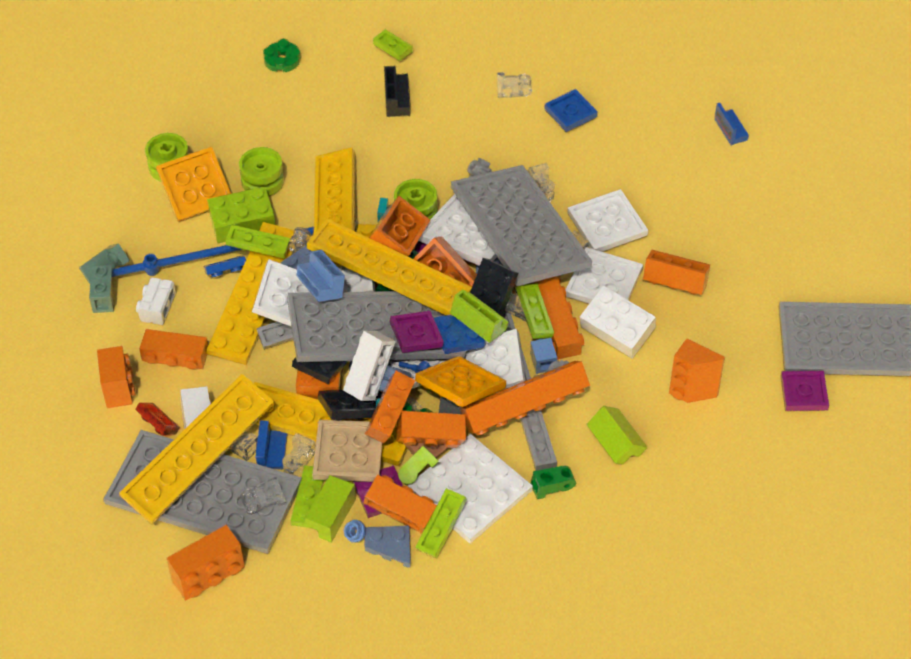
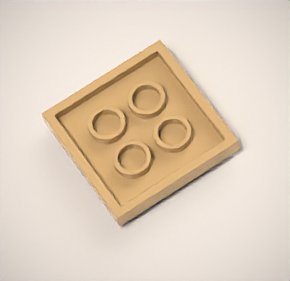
[312,420,383,482]

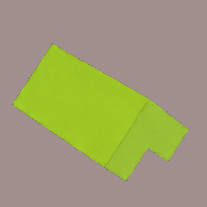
[450,289,509,343]
[586,406,648,465]
[305,475,356,543]

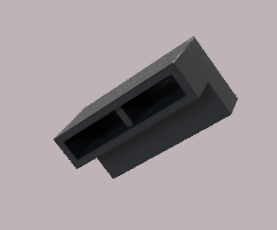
[384,66,410,117]

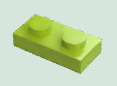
[373,29,413,61]

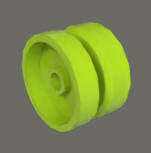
[145,133,189,182]
[239,147,284,196]
[394,179,438,219]

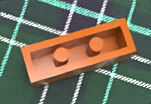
[643,250,711,295]
[139,329,208,369]
[364,371,415,443]
[397,411,466,448]
[363,474,437,534]

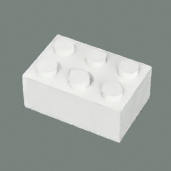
[580,285,656,359]

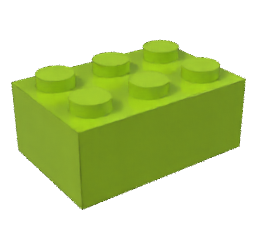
[207,187,275,244]

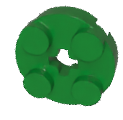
[263,39,301,72]

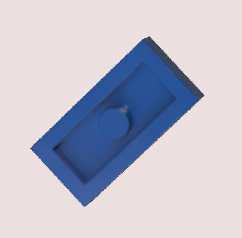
[204,255,246,277]

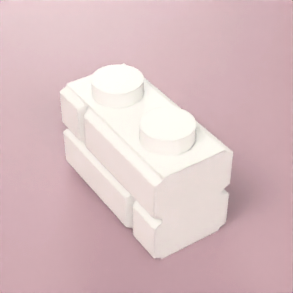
[136,277,176,325]

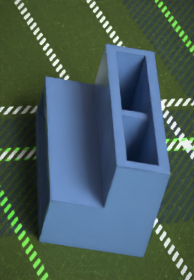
[296,250,345,302]

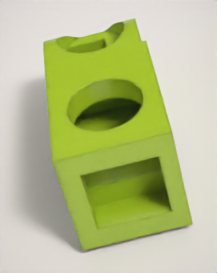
[398,446,439,484]

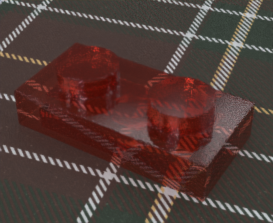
[135,402,180,436]

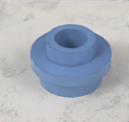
[344,520,366,543]

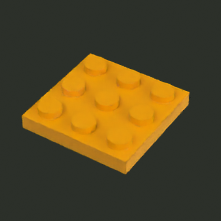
[156,147,231,222]
[415,356,506,407]

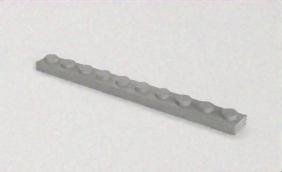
[503,304,557,471]

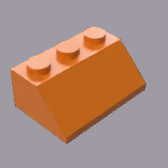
[369,196,430,256]
[413,236,477,287]
[669,338,725,403]

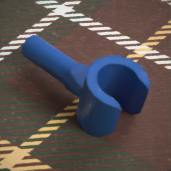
[399,361,430,374]

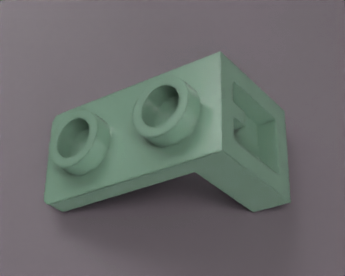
[79,243,130,283]
[89,265,114,313]

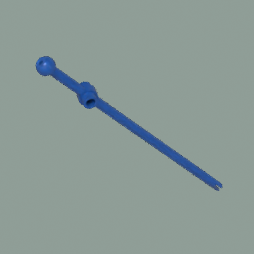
[112,227,314,277]

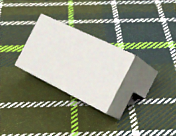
[180,387,210,429]

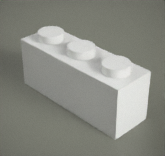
[343,331,396,401]

